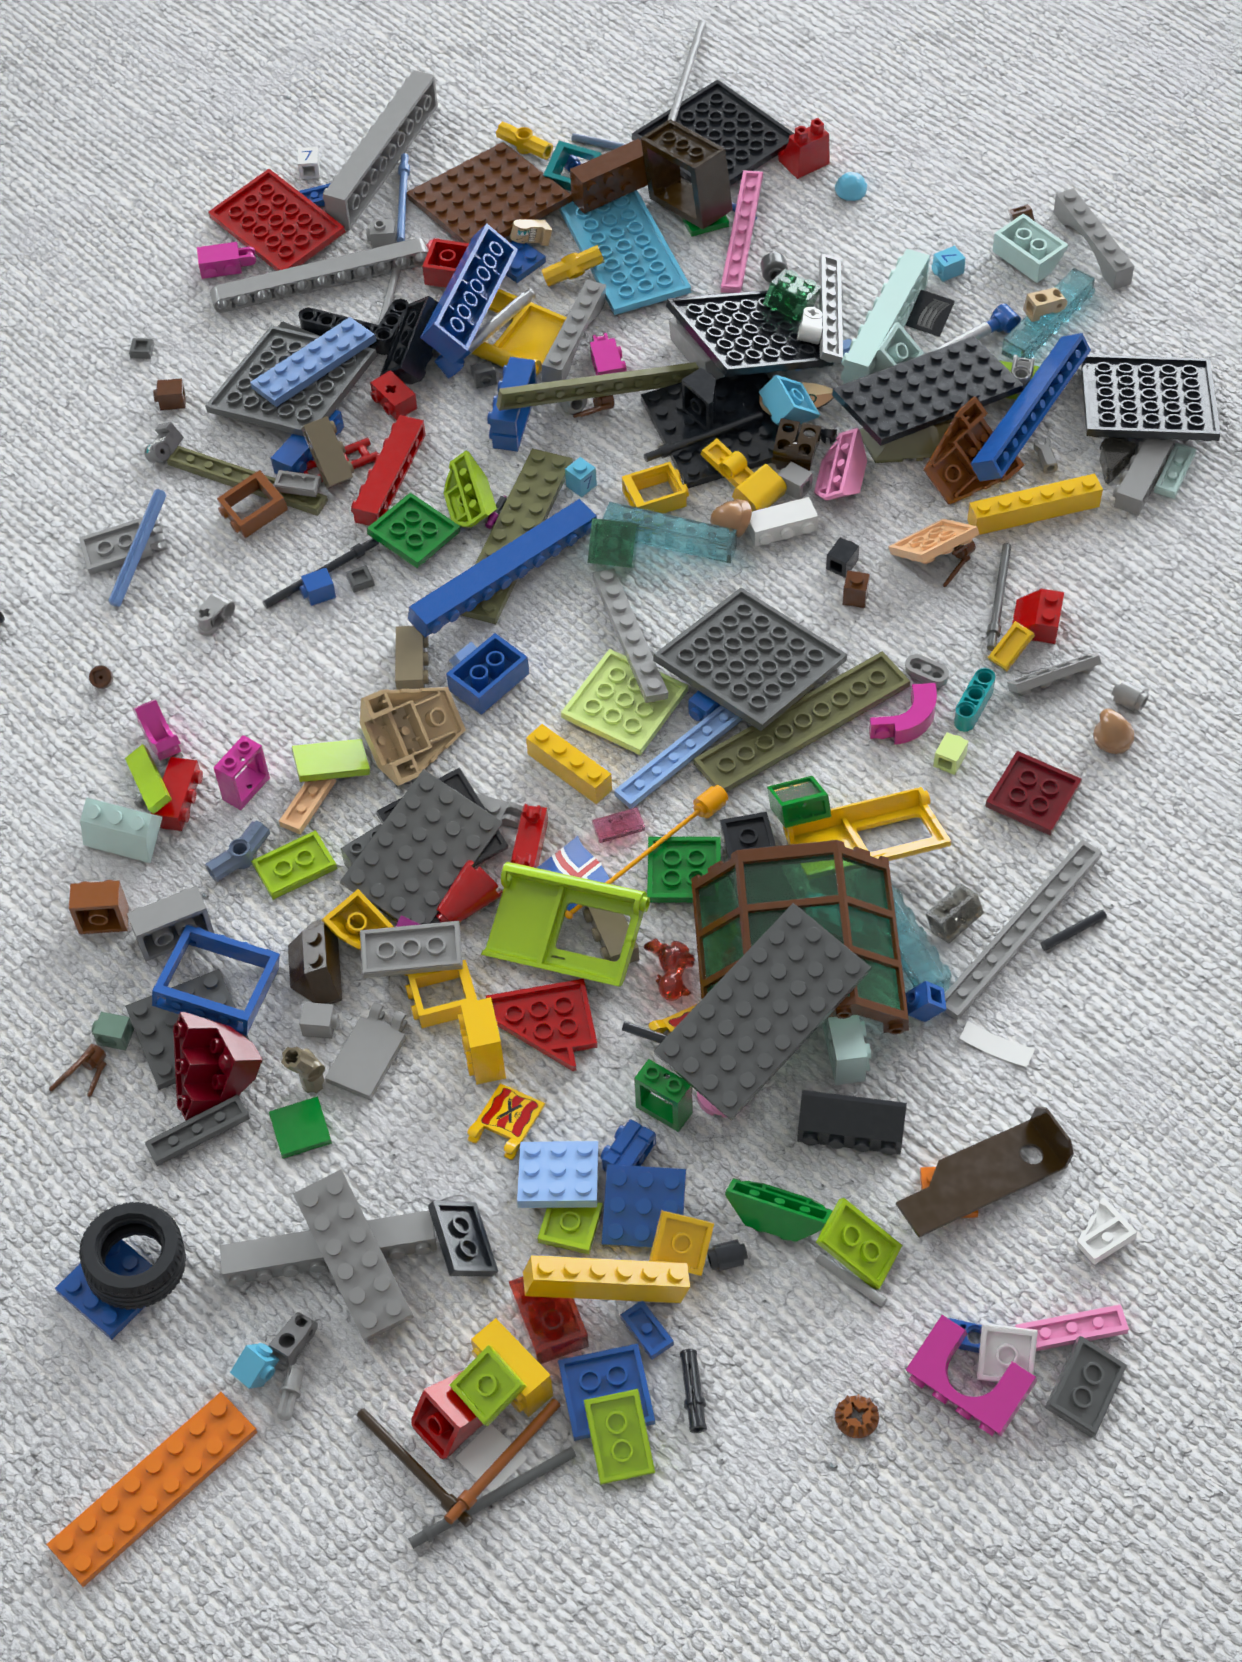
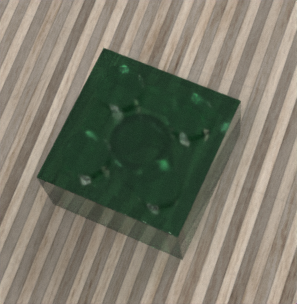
[763,269,821,322]
[587,518,639,568]

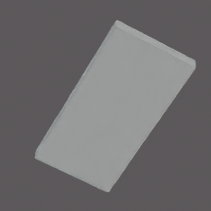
[360,921,463,979]

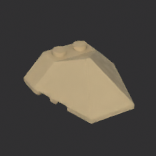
[360,687,466,786]

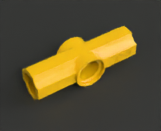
[496,121,553,160]
[541,245,605,287]

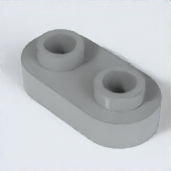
[905,654,949,687]

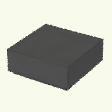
[129,338,154,359]
[346,565,375,593]

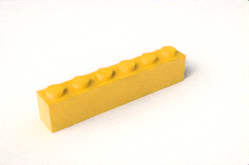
[967,473,1103,535]
[523,1255,690,1303]

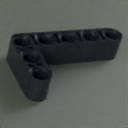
[298,299,409,355]

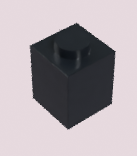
[826,537,859,578]

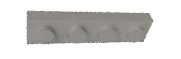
[1007,653,1102,695]

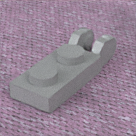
[476,793,523,828]

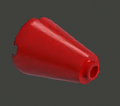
[436,860,503,923]

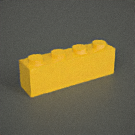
[526,724,612,805]

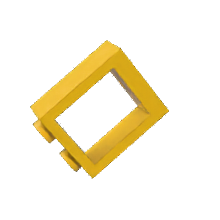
[621,462,689,522]
[405,960,477,1029]

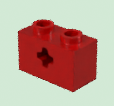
[370,370,417,420]

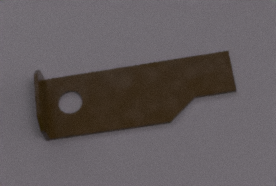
[895,1106,1074,1238]

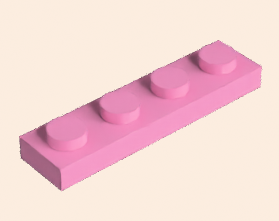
[1015,1304,1129,1351]

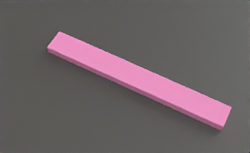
[721,170,763,293]

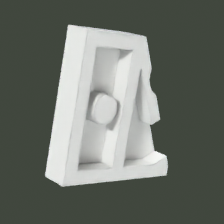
[1077,1198,1137,1265]

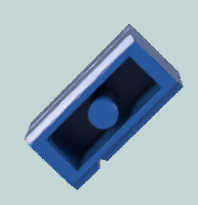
[600,1119,656,1172]

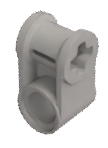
[1011,354,1035,395]
[194,593,235,636]

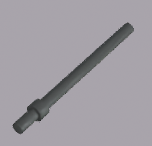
[987,543,1011,651]

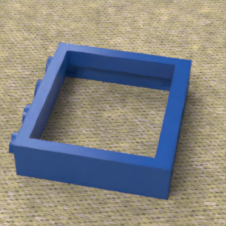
[152,925,280,1036]

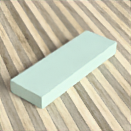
[1154,443,1197,499]

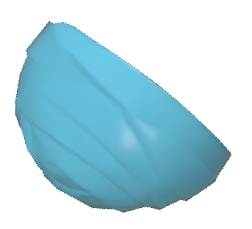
[835,172,867,201]

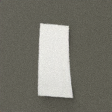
[959,1021,1035,1067]

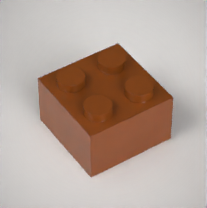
[69,880,129,934]

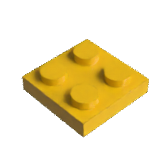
[649,1210,714,1276]

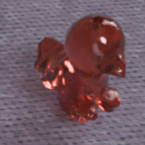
[644,938,695,1001]

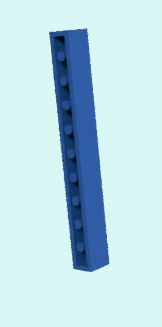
[971,333,1091,481]
[408,499,597,637]

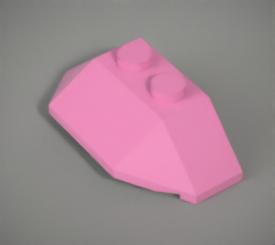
[814,428,867,501]

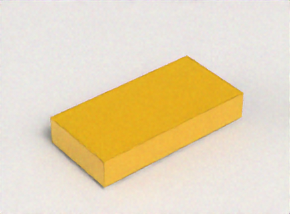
[988,621,1035,671]

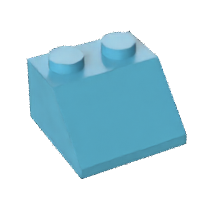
[759,375,820,428]

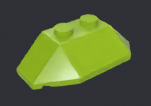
[443,450,497,527]

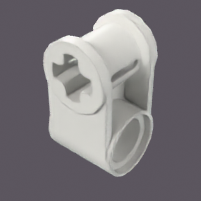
[797,307,822,344]

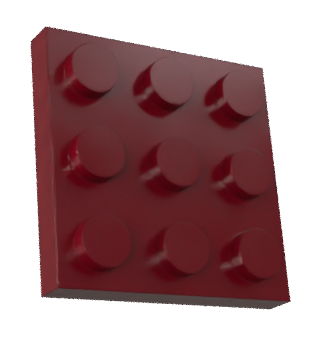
[985,751,1082,836]

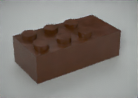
[570,139,648,214]

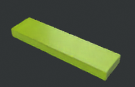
[125,744,172,814]

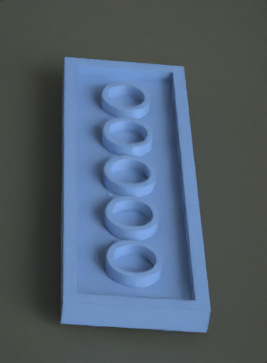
[250,317,376,407]

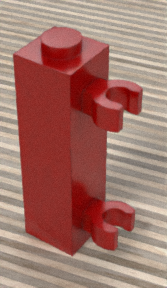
[507,804,548,876]

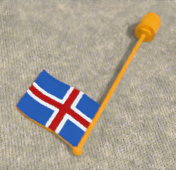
[537,785,728,919]

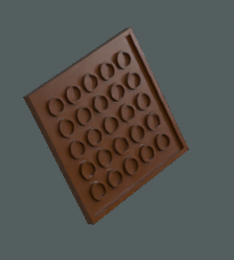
[406,142,572,243]

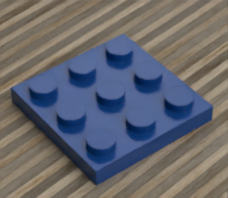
[602,1164,686,1248]
[55,1239,153,1340]
[558,1344,655,1441]

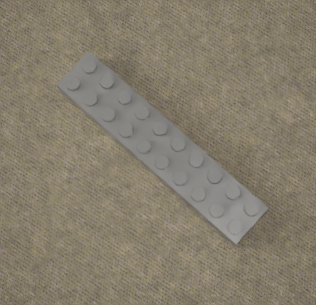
[323,70,438,231]

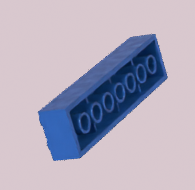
[420,223,518,364]

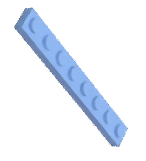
[614,705,743,809]

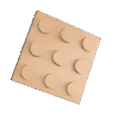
[888,519,980,564]

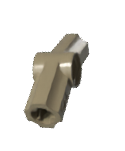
[281,1046,325,1094]

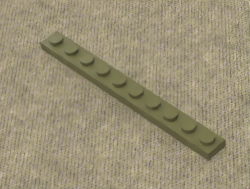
[496,362,699,411]

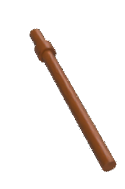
[444,1399,561,1525]

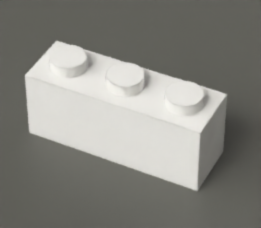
[747,497,818,547]

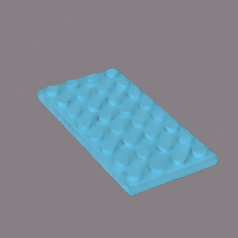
[559,190,691,315]

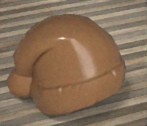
[710,499,752,538]
[1093,708,1134,754]

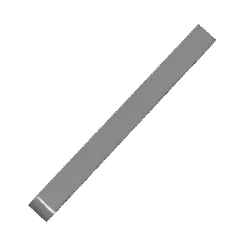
[210,238,428,313]

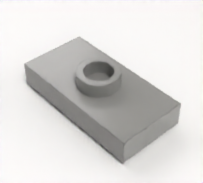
[273,470,322,497]

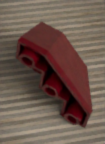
[173,1012,263,1121]

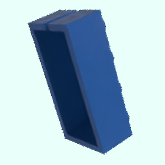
[487,357,537,452]

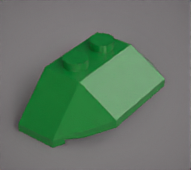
[725,1178,833,1242]

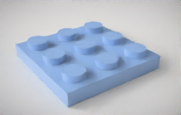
[517,1141,599,1208]

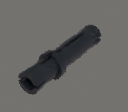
[680,1349,707,1433]

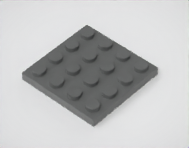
[125,969,249,1090]

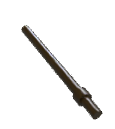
[357,1408,474,1527]

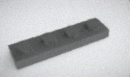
[145,1095,250,1166]

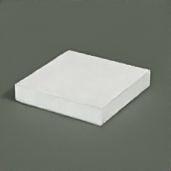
[976,1323,1038,1382]

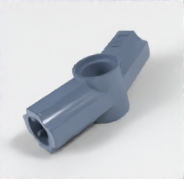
[205,820,270,882]

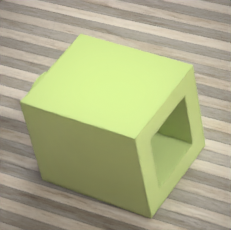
[933,732,968,775]

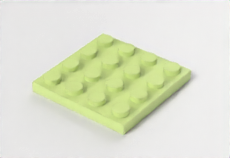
[561,649,688,756]

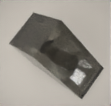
[1099,437,1136,485]

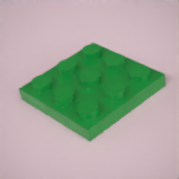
[367,492,461,568]
[647,837,721,903]

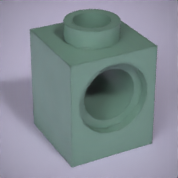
[92,1012,134,1051]

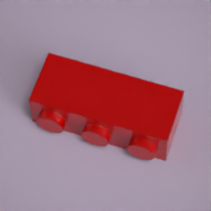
[151,757,203,831]

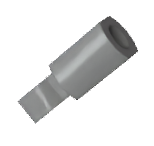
[1033,437,1058,474]

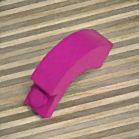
[869,683,937,745]
[133,700,182,761]

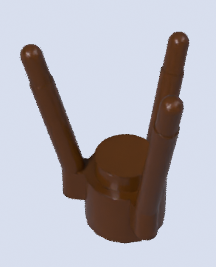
[573,395,615,418]
[943,540,976,587]
[49,1044,107,1097]

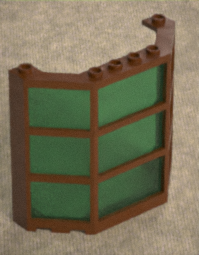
[691,840,909,1035]

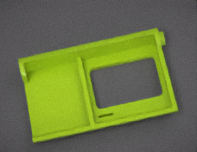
[481,862,650,987]

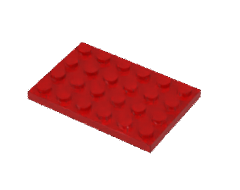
[208,169,346,271]

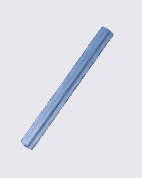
[108,489,166,607]

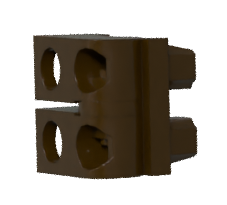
[772,418,822,471]

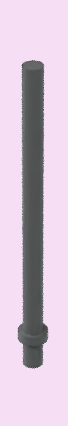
[408,1447,576,1549]

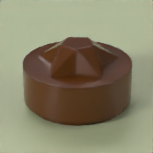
[89,665,113,689]

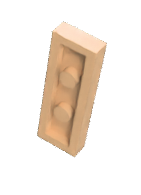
[279,779,336,835]

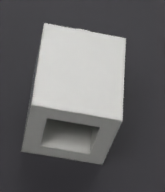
[298,147,320,179]

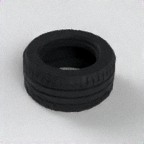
[79,1202,186,1310]

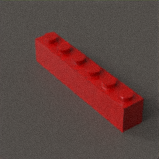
[351,415,426,526]

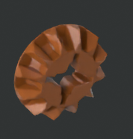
[835,1394,879,1438]

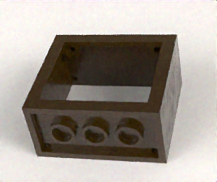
[641,119,733,229]

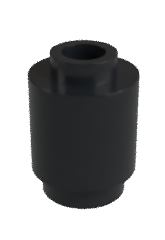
[707,1239,748,1271]

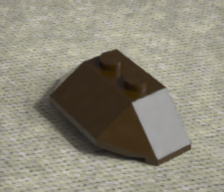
[288,918,342,1004]

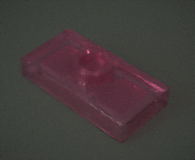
[592,807,645,843]

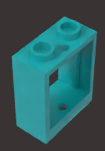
[543,140,602,191]

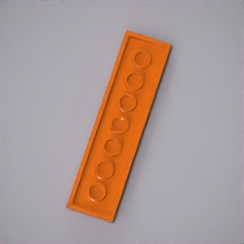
[46,1392,258,1587]

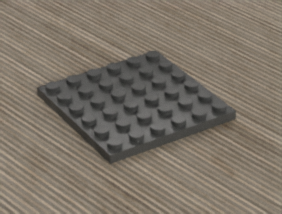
[205,325,377,436]
[653,588,848,731]

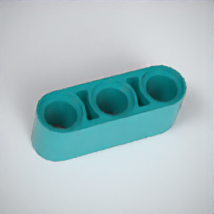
[954,668,996,732]

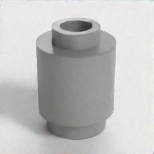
[1112,680,1149,712]

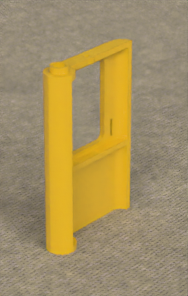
[471,289,567,377]
[783,787,951,881]

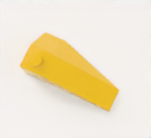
[322,889,408,976]

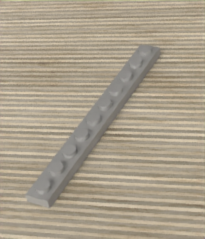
[944,839,1102,1020]

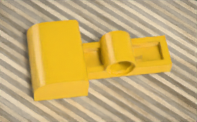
[701,439,787,512]

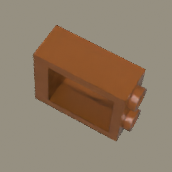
[217,470,288,538]

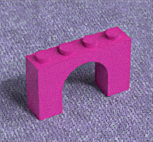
[906,1315,1037,1437]

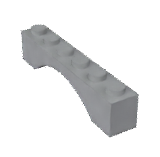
[1053,188,1134,290]
[542,279,606,383]

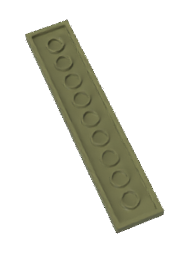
[461,448,573,625]
[694,651,910,792]

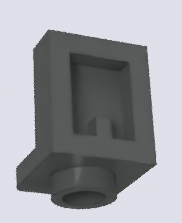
[470,361,497,389]

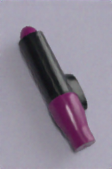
[485,495,507,529]

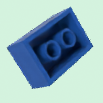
[446,633,529,715]

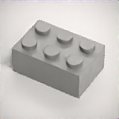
[127,886,214,962]

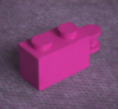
[197,242,256,279]
[590,333,627,375]

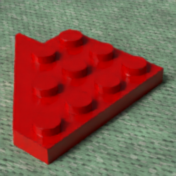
[485,979,598,1071]

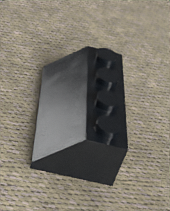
[380,296,438,385]
[797,1090,907,1155]

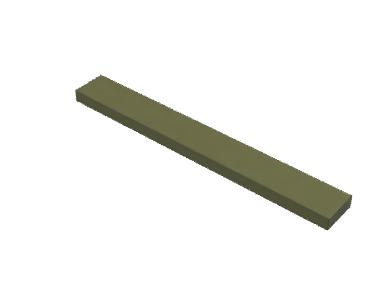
[166,446,328,516]

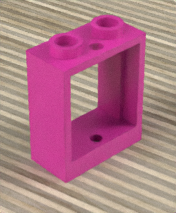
[213,735,270,810]

